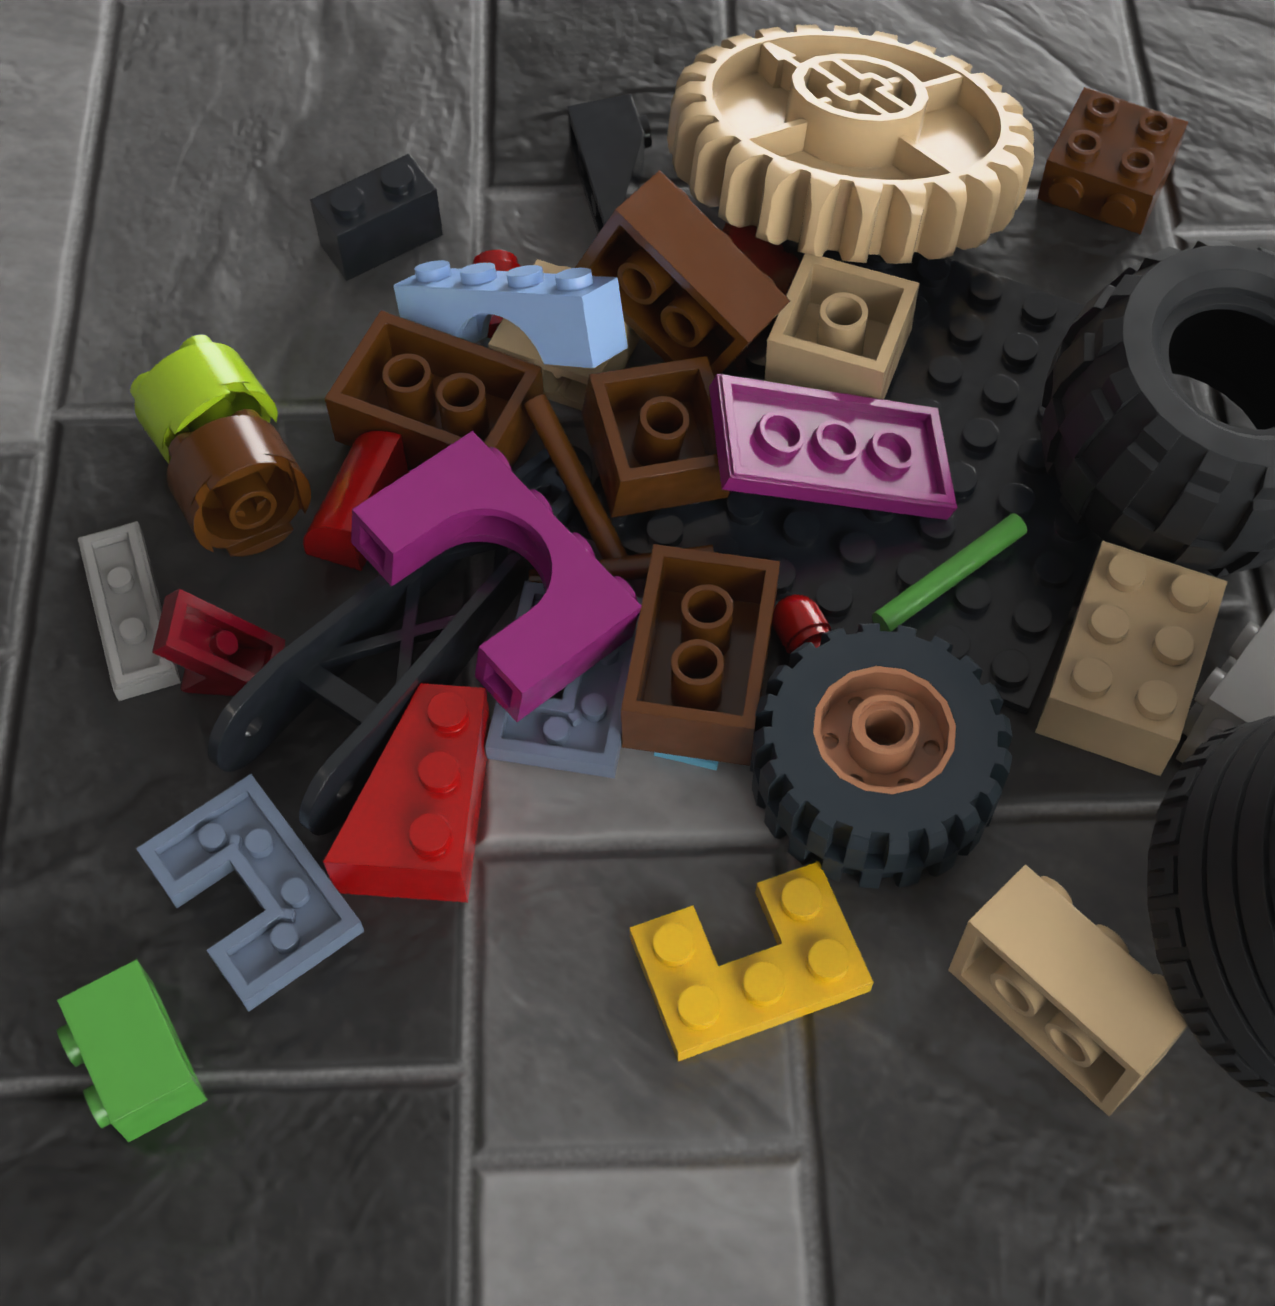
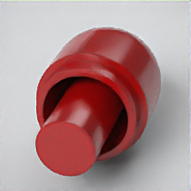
[772,594,831,654]

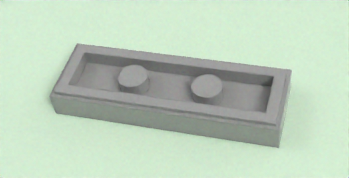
[78,521,181,701]

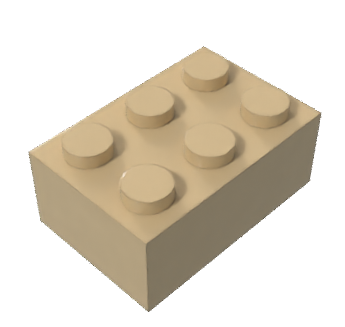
[1035,541,1228,776]
[948,864,1188,1116]

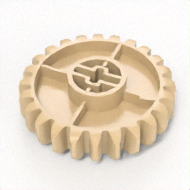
[667,25,1034,264]

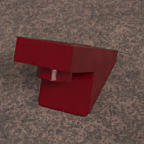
[152,588,286,696]

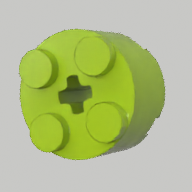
[130,335,278,464]

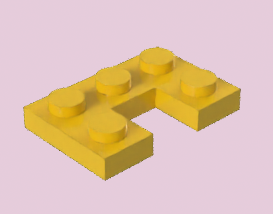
[629,861,873,1062]

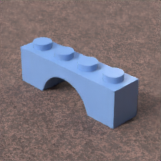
[393,260,628,368]

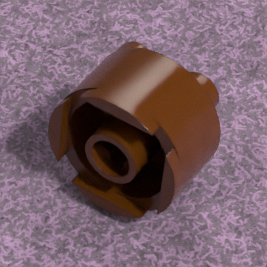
[167,409,311,557]

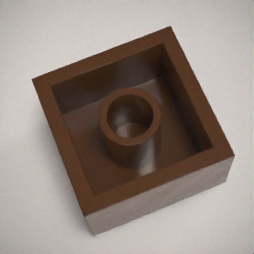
[581,356,730,518]

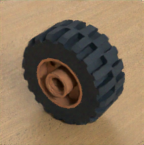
[750,623,1013,889]

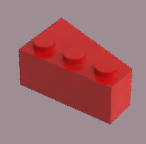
[323,683,491,903]

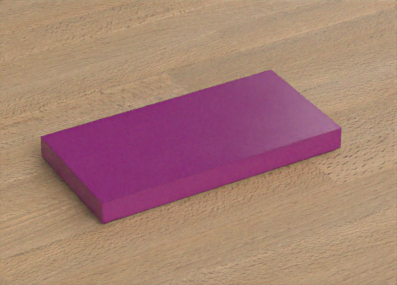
[709,374,957,520]

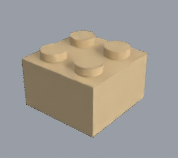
[765,253,919,400]

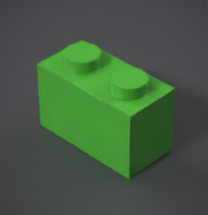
[57,959,207,1142]

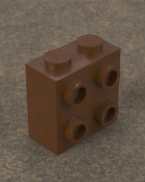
[1037,87,1189,235]

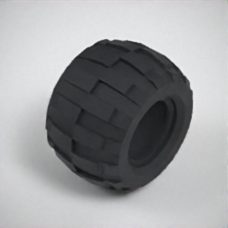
[1040,241,1275,578]

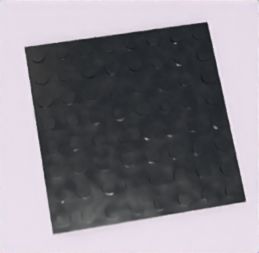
[570,225,1101,715]

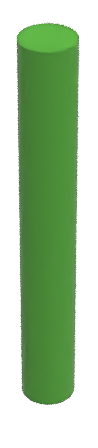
[872,513,1027,632]

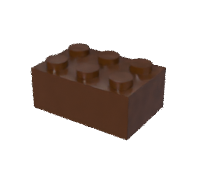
[575,170,790,378]
[324,310,544,470]
[621,544,780,766]

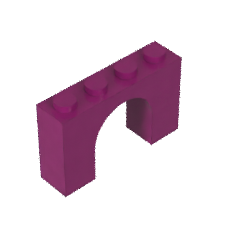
[351,431,642,722]

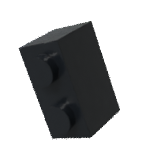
[310,154,443,281]

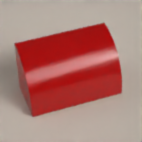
[303,431,409,571]

